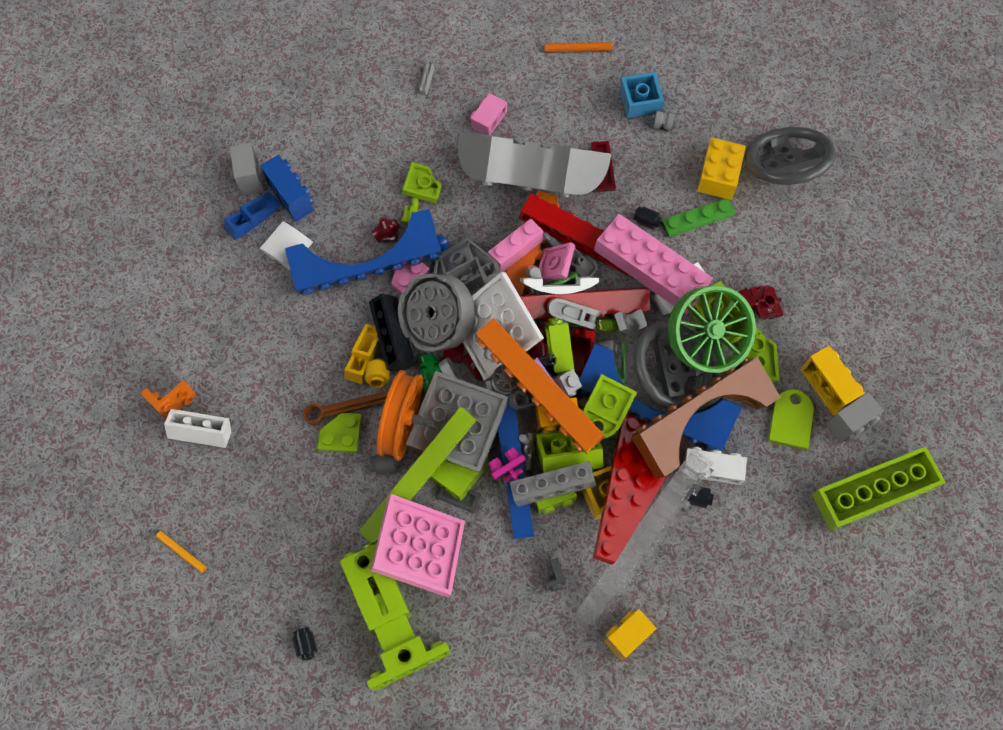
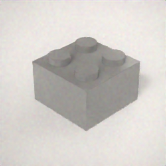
[228,143,264,196]
[826,392,884,443]

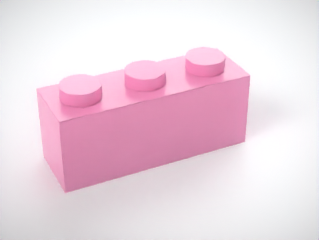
[488,219,543,272]

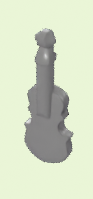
[543,232,598,277]

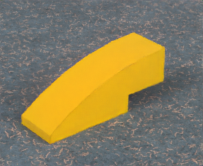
[344,323,379,385]

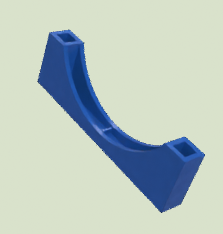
[285,209,442,295]
[578,342,742,451]

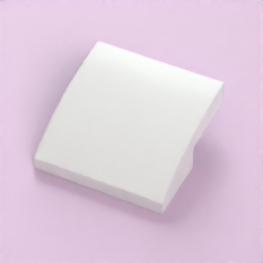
[260,222,313,271]

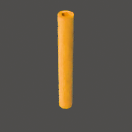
[155,531,207,573]

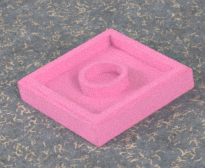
[539,242,575,283]

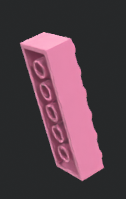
[594,214,713,315]

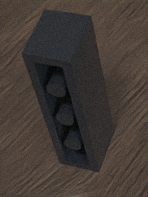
[369,293,416,372]

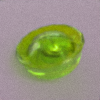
[592,316,619,332]

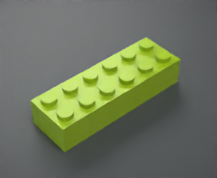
[812,446,946,532]

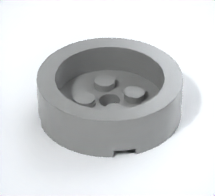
[398,273,475,351]

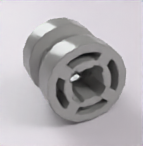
[654,111,674,131]

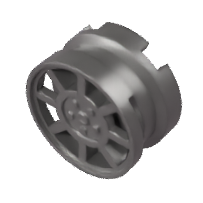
[491,365,519,396]

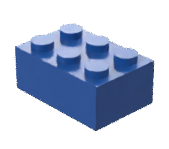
[260,154,314,222]

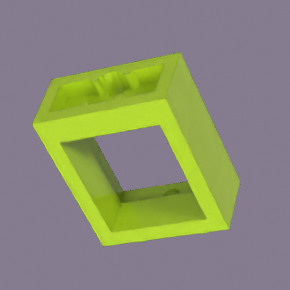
[544,317,574,373]

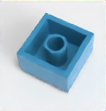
[619,72,664,119]

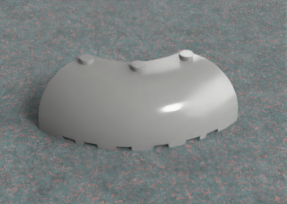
[458,131,611,197]

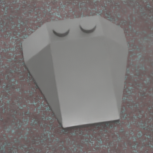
[433,238,501,296]

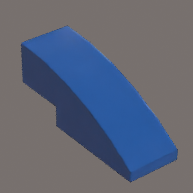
[224,192,281,240]

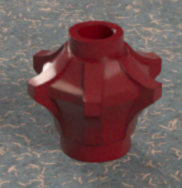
[372,216,400,243]

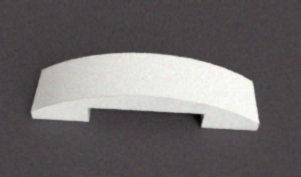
[520,277,599,294]

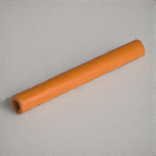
[544,42,613,52]

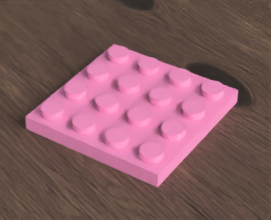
[370,494,465,598]

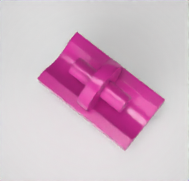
[489,447,526,483]

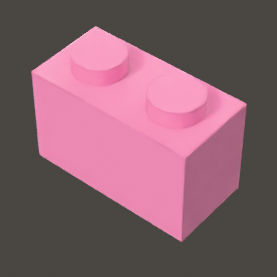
[470,93,507,136]

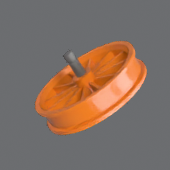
[376,370,432,461]

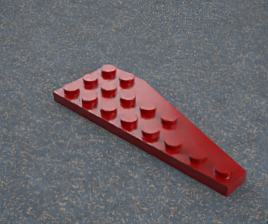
[593,414,668,565]

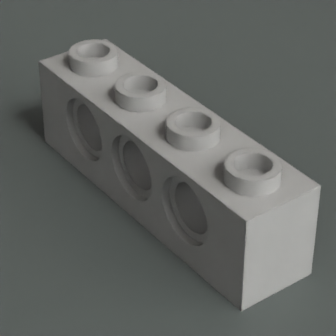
[510,461,596,507]

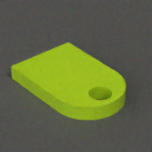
[583,374,637,439]
[768,390,814,450]

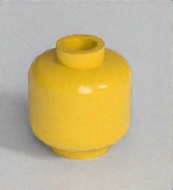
[364,359,390,388]

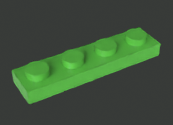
[661,199,736,238]

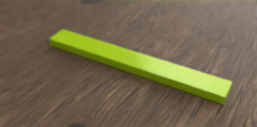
[358,407,477,544]

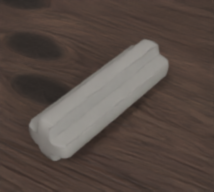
[418,63,434,95]

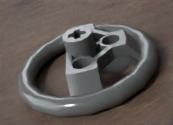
[745,127,837,185]
[633,321,715,409]

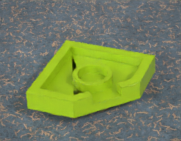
[402,162,442,204]
[317,413,362,453]

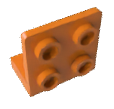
[141,380,197,420]

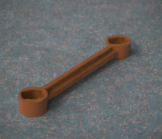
[303,390,389,425]

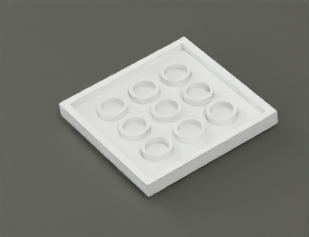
[463,272,544,381]

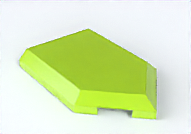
[738,327,780,382]

